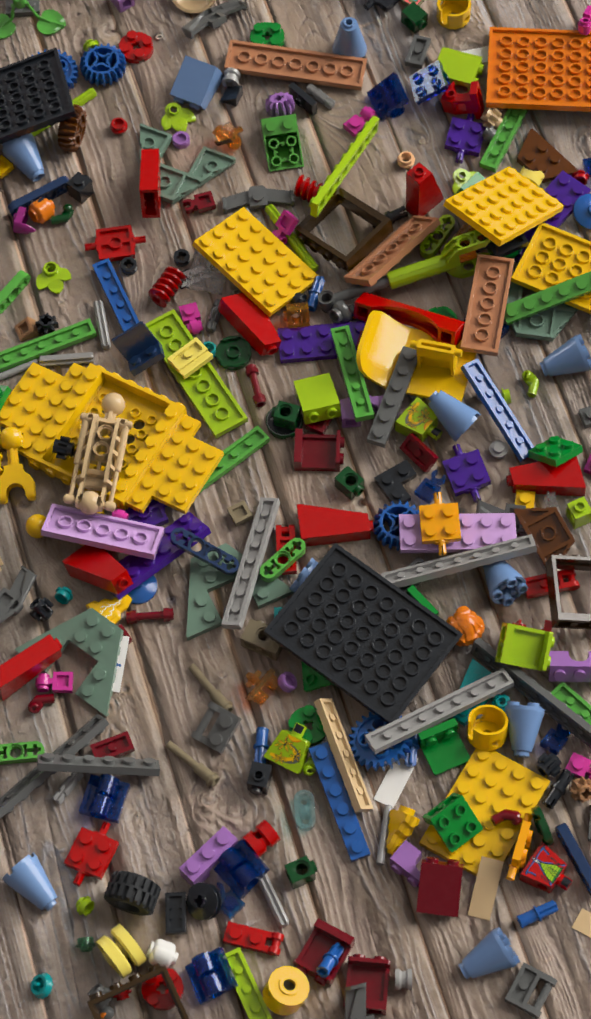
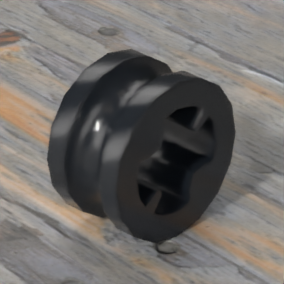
[174,249,190,267]
[121,257,137,276]

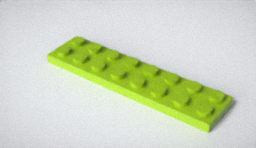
[145,309,248,439]

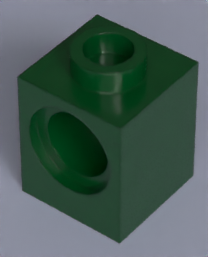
[401,2,428,34]
[271,400,301,431]
[334,466,364,500]
[284,855,318,890]

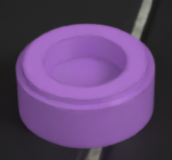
[172,131,190,149]
[278,672,297,693]

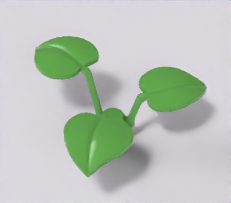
[0,0,66,39]

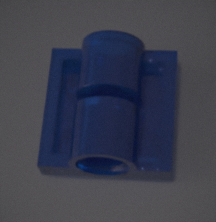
[409,60,451,106]
[367,72,409,121]
[79,774,130,824]
[214,839,270,899]
[185,947,238,1005]

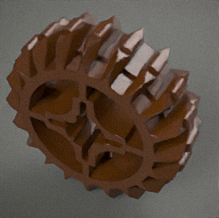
[57,104,87,152]

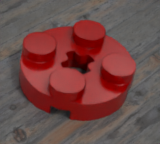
[119,30,154,64]
[141,968,184,1011]

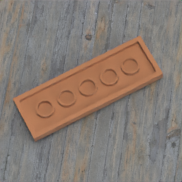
[344,215,441,287]
[460,254,514,356]

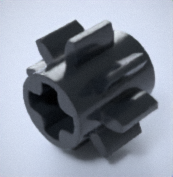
[35,313,59,335]
[52,436,75,460]
[29,597,54,621]
[537,752,562,778]

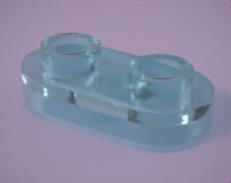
[294,790,316,831]

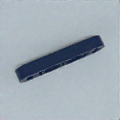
[7,176,69,217]
[170,527,239,575]
[555,823,591,896]

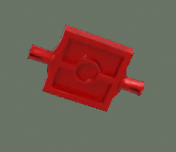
[84,225,146,262]
[64,821,119,887]

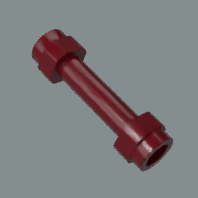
[245,364,266,407]
[126,608,174,624]

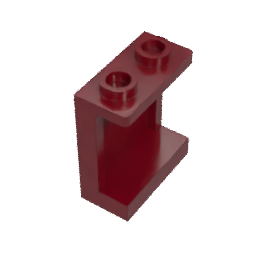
[294,428,345,472]
[416,857,464,917]
[293,918,355,987]
[343,954,390,1015]

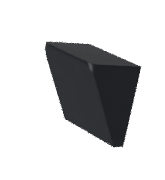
[220,86,243,107]

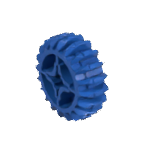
[79,43,127,87]
[373,500,420,551]

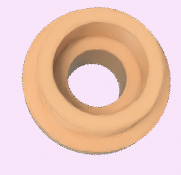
[397,151,415,168]

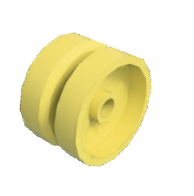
[95,924,147,979]

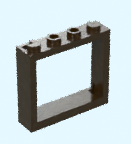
[295,187,394,272]
[545,554,591,630]
[87,963,189,1019]

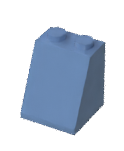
[170,55,224,111]

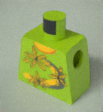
[395,397,443,442]
[264,722,311,774]

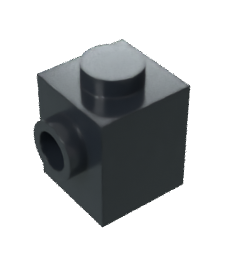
[66,172,94,204]
[247,761,273,795]

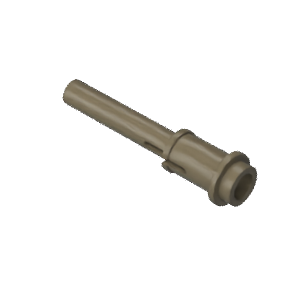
[188,664,234,712]
[166,741,220,787]

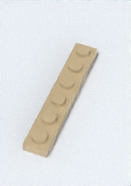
[314,698,374,813]

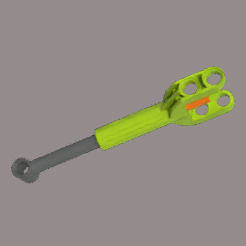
[318,230,491,313]

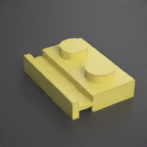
[167,337,214,379]

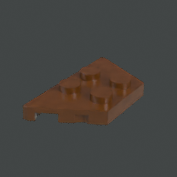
[517,128,578,184]
[513,507,575,568]

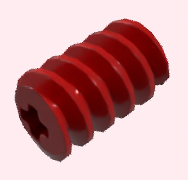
[294,175,323,203]
[148,267,186,308]

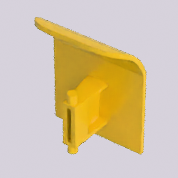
[356,310,477,402]

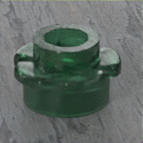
[75,937,96,952]

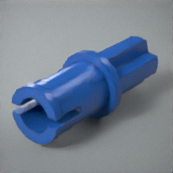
[305,276,325,312]
[253,727,269,764]
[404,734,420,767]
[516,900,558,928]
[316,943,344,978]

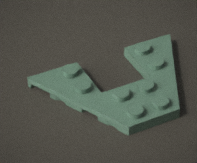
[140,123,236,204]
[507,269,579,342]
[186,543,294,641]
[15,608,124,717]

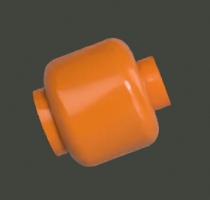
[28,197,55,224]

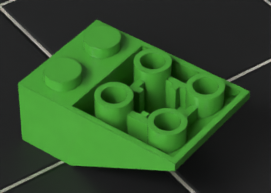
[260,114,304,172]

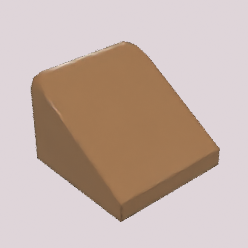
[14,316,40,342]

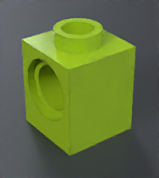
[565,496,591,529]

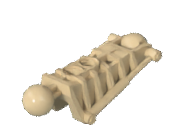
[63,393,133,515]

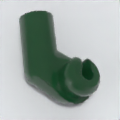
[51,204,74,225]

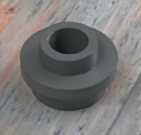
[481,125,497,143]

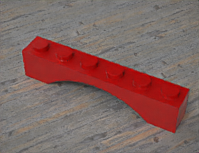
[354,292,465,345]

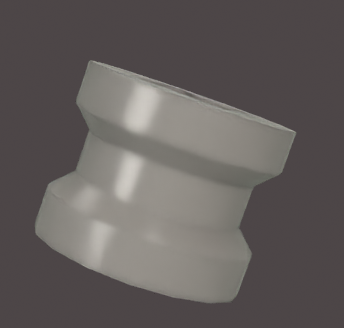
[221,68,241,88]
[395,969,412,990]

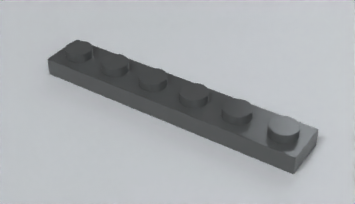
[367,346,417,448]
[37,753,160,776]

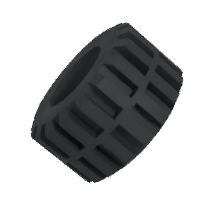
[104,871,161,916]

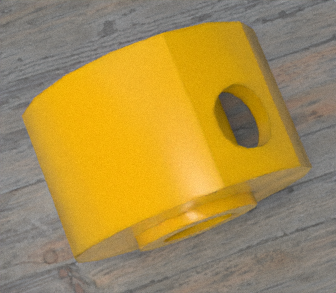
[436,0,471,30]
[467,704,509,751]
[262,966,310,1015]

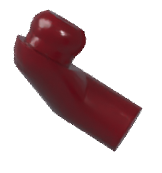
[28,693,55,714]
[490,809,522,826]

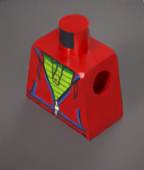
[520,842,573,893]

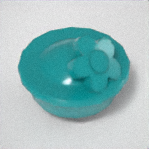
[31,973,53,999]

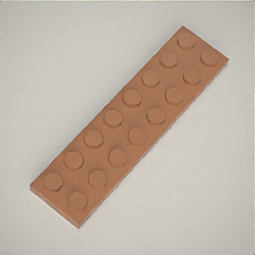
[224,39,367,91]

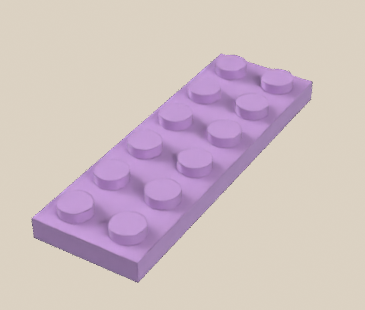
[41,503,164,560]
[398,513,517,553]

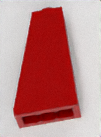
[139,149,160,218]
[406,162,444,216]
[218,293,281,356]
[506,456,586,496]
[297,504,374,547]
[62,545,134,595]
[0,634,62,701]

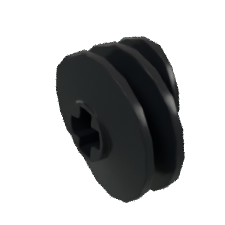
[186,882,222,920]

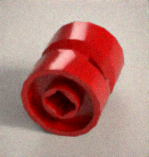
[241,820,280,859]

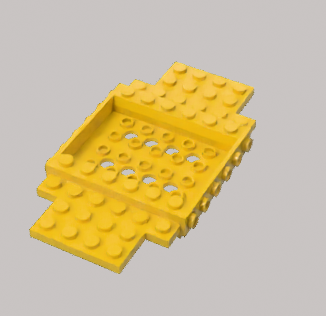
[0,362,224,514]

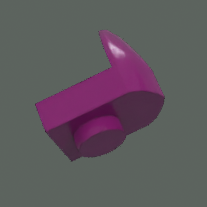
[13,206,36,234]

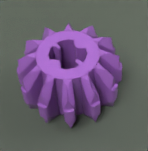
[265,92,295,117]

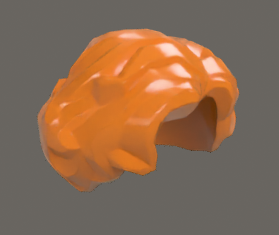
[446,606,485,647]

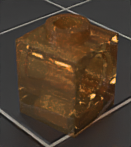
[283,302,310,328]

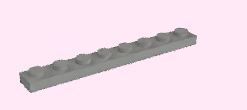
[221,497,280,630]
[380,534,537,588]
[365,668,514,754]

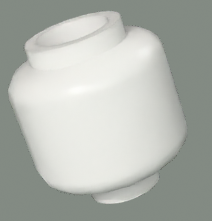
[146,939,179,969]

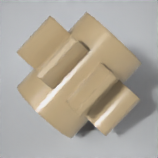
[481,108,503,129]

